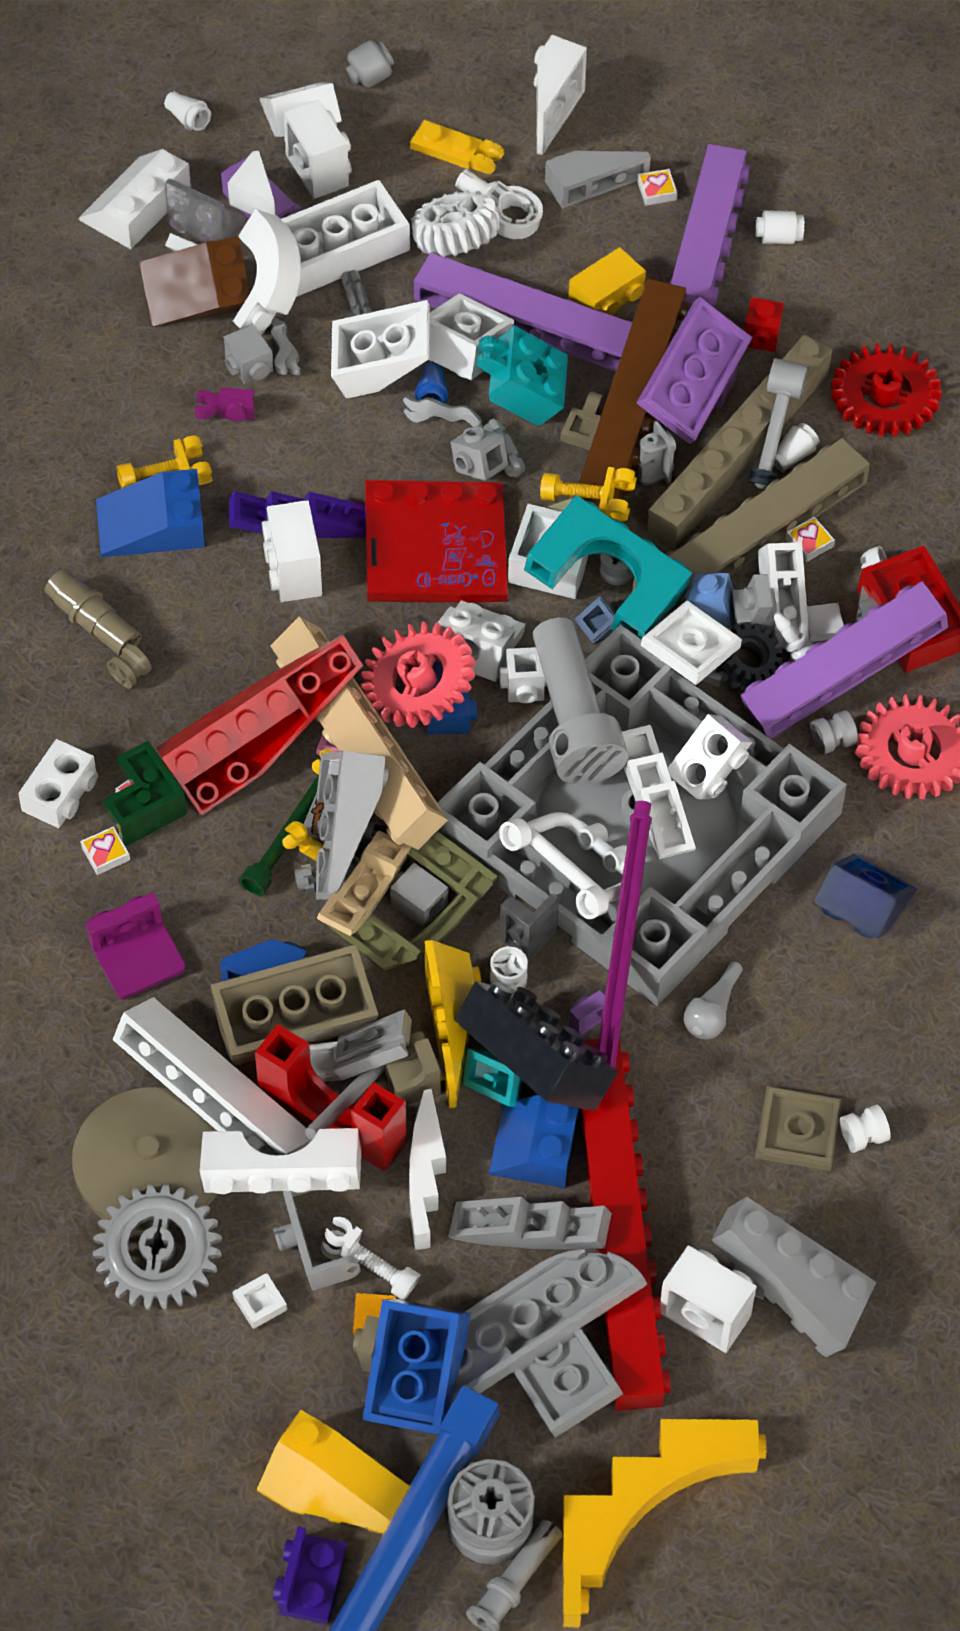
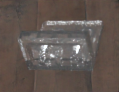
[165,178,245,243]

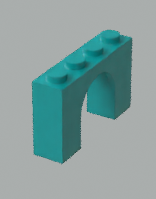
[524,495,692,639]

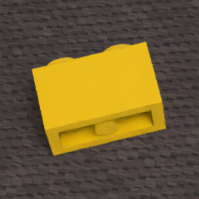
[568,247,646,316]

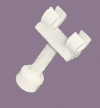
[321,1217,421,1300]

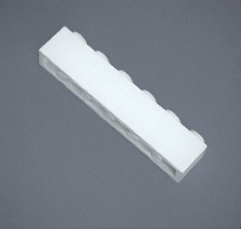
[113,997,312,1155]

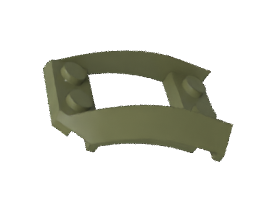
[327,831,498,971]

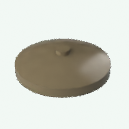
[72,1087,217,1232]

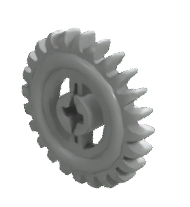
[93,1183,222,1311]

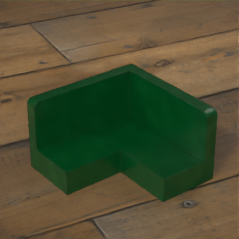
[103,741,187,847]

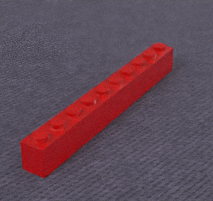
[579,1037,671,1411]

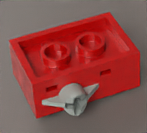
[856,545,960,673]

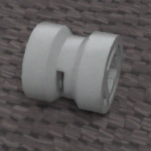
[810,710,858,755]

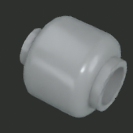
[345,40,394,88]

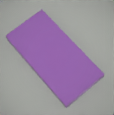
[636,297,752,444]

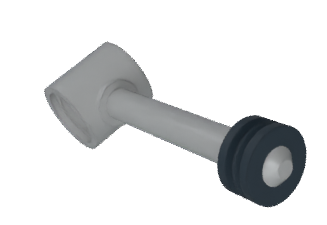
[748,358,809,489]

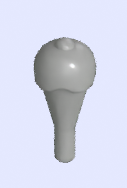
[683,962,743,1040]

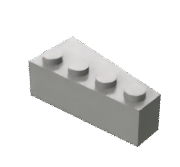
[711,1197,877,1357]

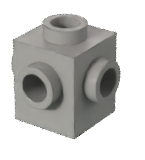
[450,426,509,481]

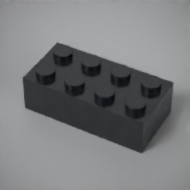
[454,981,618,1111]

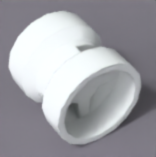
[490,946,528,990]
[840,1105,891,1153]

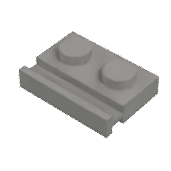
[334,1009,412,1081]

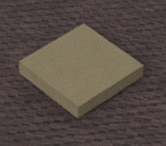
[755,1086,842,1171]

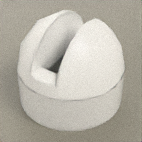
[860,546,887,568]

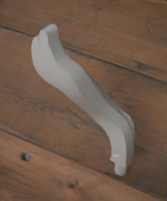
[268,317,301,375]
[403,395,484,428]

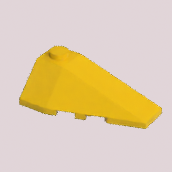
[425,940,481,1108]
[257,1410,410,1534]

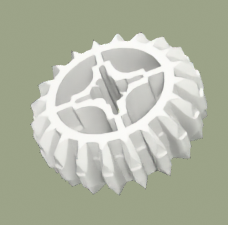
[411,190,500,257]

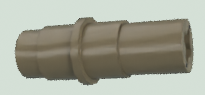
[44,569,141,656]

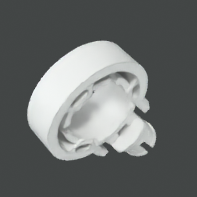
[455,169,543,239]

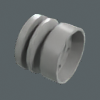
[448,1459,535,1565]

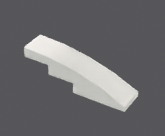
[622,725,696,859]
[409,1089,446,1250]

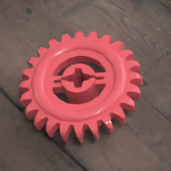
[361,621,476,728]
[855,694,960,799]

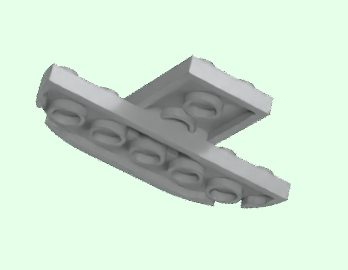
[448,1249,647,1438]

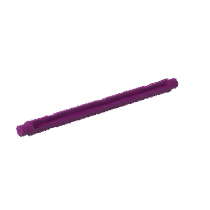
[597,801,652,1088]

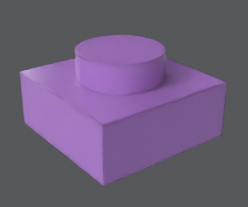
[569,990,605,1034]

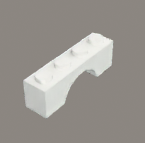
[200,1128,361,1194]

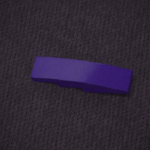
[229,491,366,539]

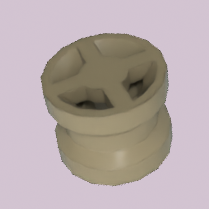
[106,644,152,689]

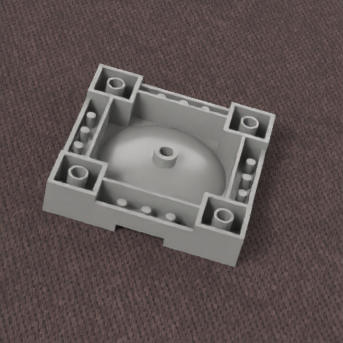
[438,625,847,1006]

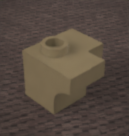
[385,1031,445,1105]

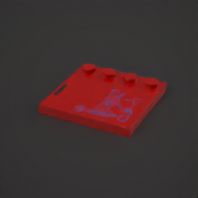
[365,480,508,603]

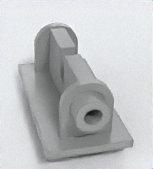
[638,421,676,486]

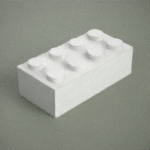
[281,180,410,297]

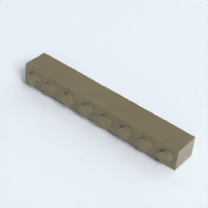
[647,334,832,550]
[633,438,870,621]

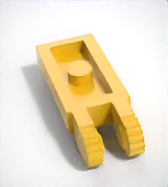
[410,120,505,175]

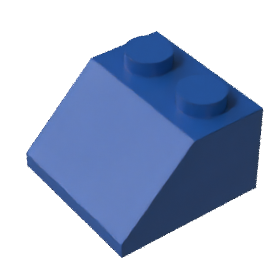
[489,1095,579,1188]

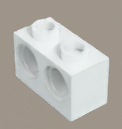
[668,714,753,799]
[18,739,98,828]

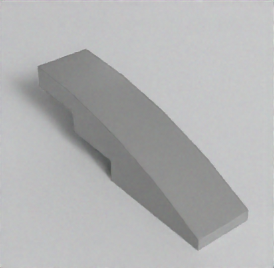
[448,1197,612,1250]

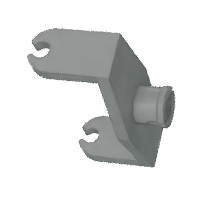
[273,1190,361,1291]

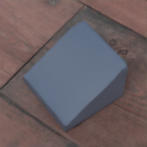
[575,596,617,644]

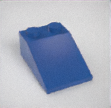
[96,469,205,557]
[362,1299,471,1435]

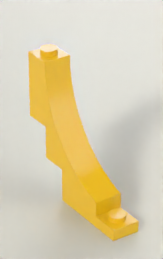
[563,1419,766,1627]

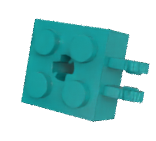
[477,326,568,425]

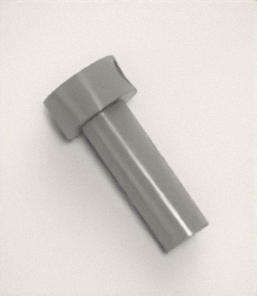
[533,617,628,785]

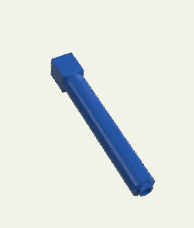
[329,1385,500,1631]

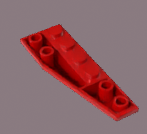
[156,635,363,816]

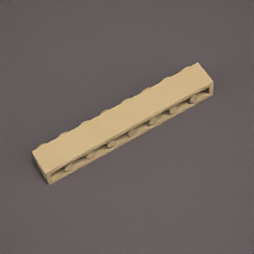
[270,616,448,850]

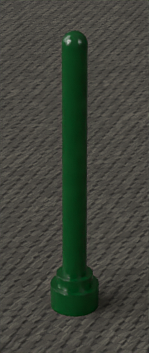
[239,774,319,896]

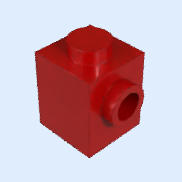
[744,297,784,352]

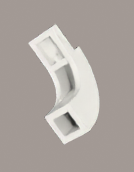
[233,209,301,335]

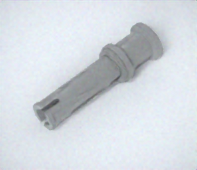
[466,1520,563,1631]

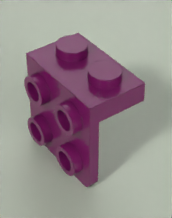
[85,892,186,1000]

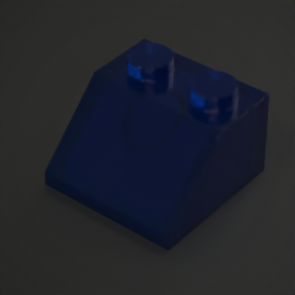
[814,853,917,939]

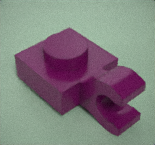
[194,387,256,422]

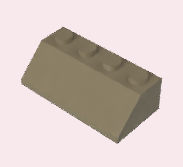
[210,944,378,1066]

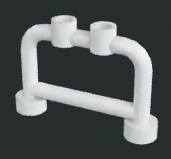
[499,812,627,919]

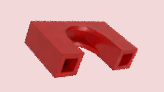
[255,1024,407,1171]

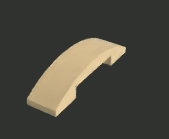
[317,830,411,936]

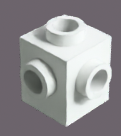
[499,647,547,703]

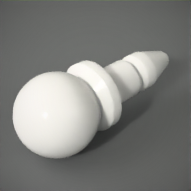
[774,611,814,662]

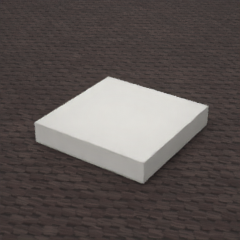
[641,601,742,685]

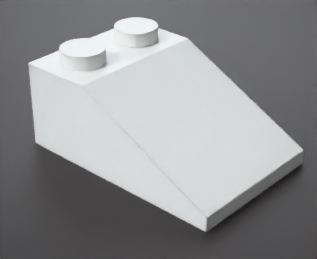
[534,35,587,155]
[331,300,429,399]

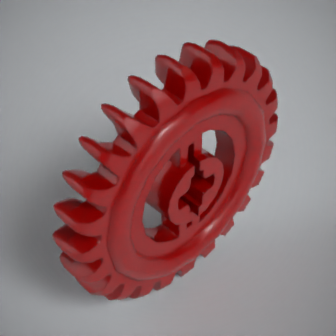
[830,342,942,437]

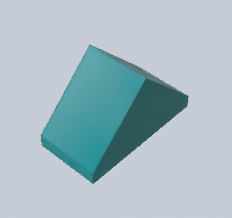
[462,1048,523,1107]

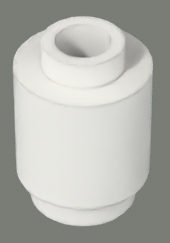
[756,210,804,244]

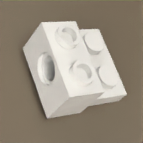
[437,601,526,682]

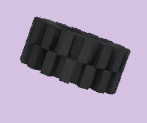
[715,622,783,692]

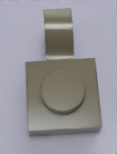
[561,391,603,450]

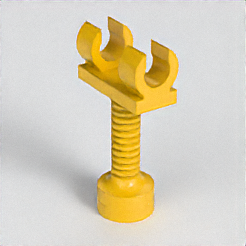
[116,435,213,489]
[540,467,637,522]

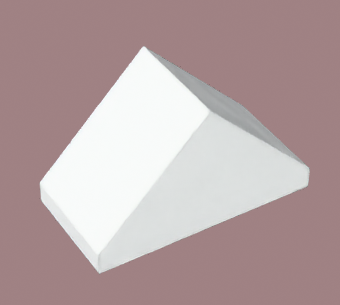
[228,151,275,215]

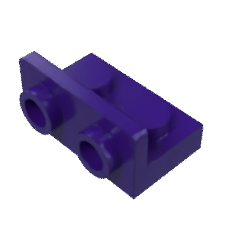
[273,1526,347,1625]

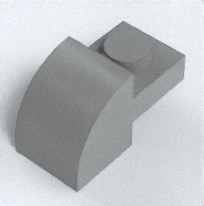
[732,574,777,634]

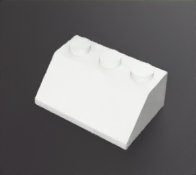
[79,149,191,249]

